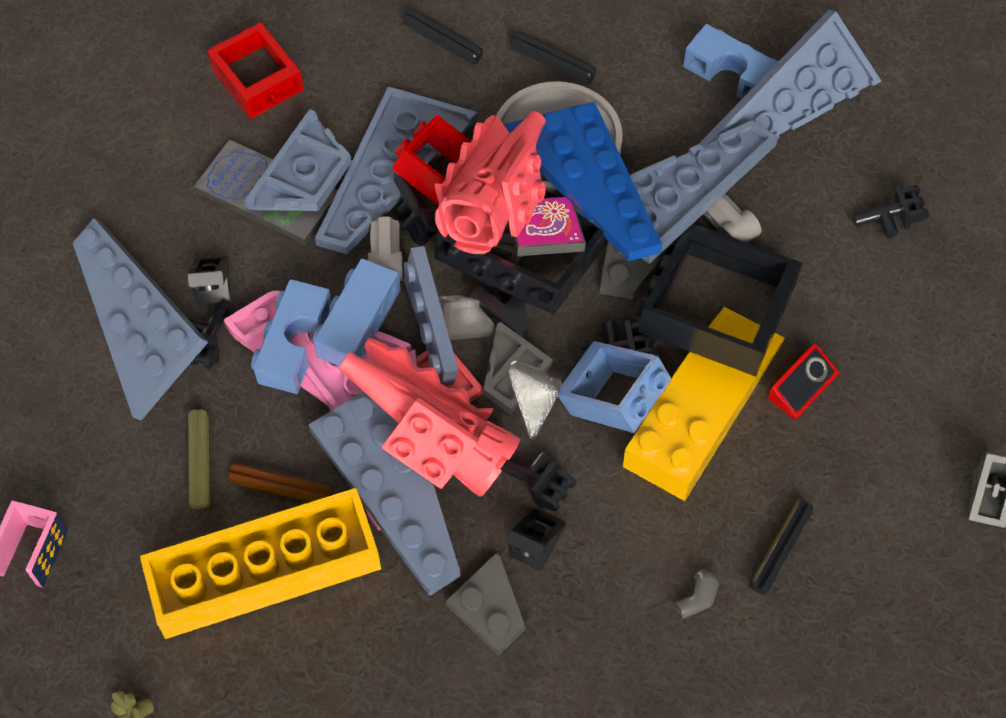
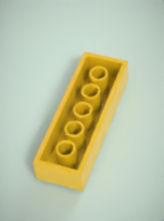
[140,488,381,639]

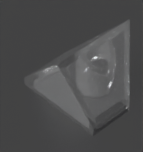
[438,295,497,340]
[508,361,562,437]

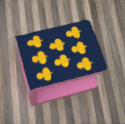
[0,500,68,587]

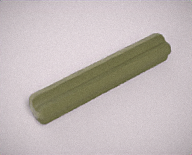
[188,409,210,510]

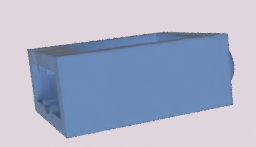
[556,341,671,433]

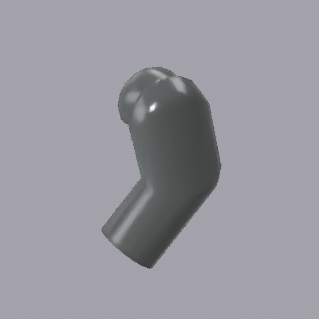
[675,569,719,619]

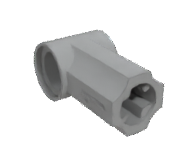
[703,194,761,243]
[368,217,403,281]

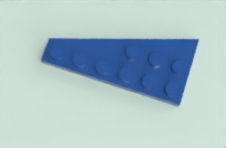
[504,101,662,261]

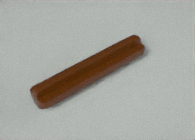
[228,462,333,502]

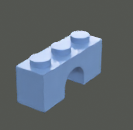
[683,24,779,99]
[251,279,332,394]

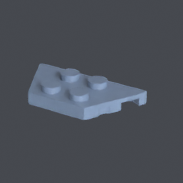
[244,109,352,211]

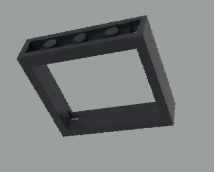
[434,191,607,315]
[636,223,803,377]

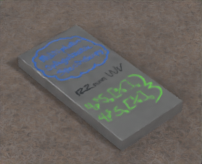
[194,140,338,245]

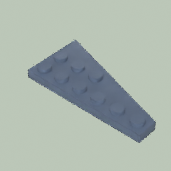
[73,218,208,420]
[309,391,460,596]

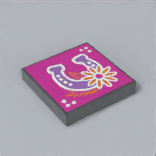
[508,197,586,256]

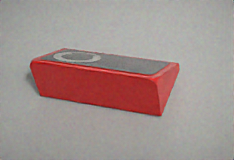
[768,344,839,420]

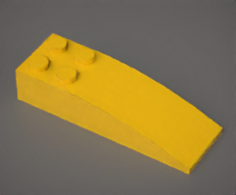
[623,307,785,501]

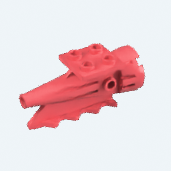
[435,111,545,254]
[338,338,520,497]

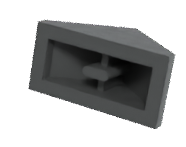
[968,451,1006,528]

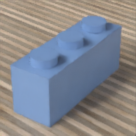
[313,258,401,366]

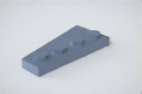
[403,246,458,386]

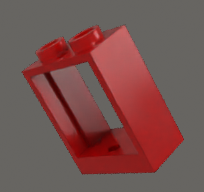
[207,22,304,119]
[392,114,471,205]

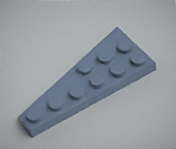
[699,10,881,146]
[315,87,478,255]
[573,120,778,264]

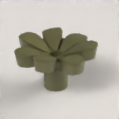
[111,691,154,718]

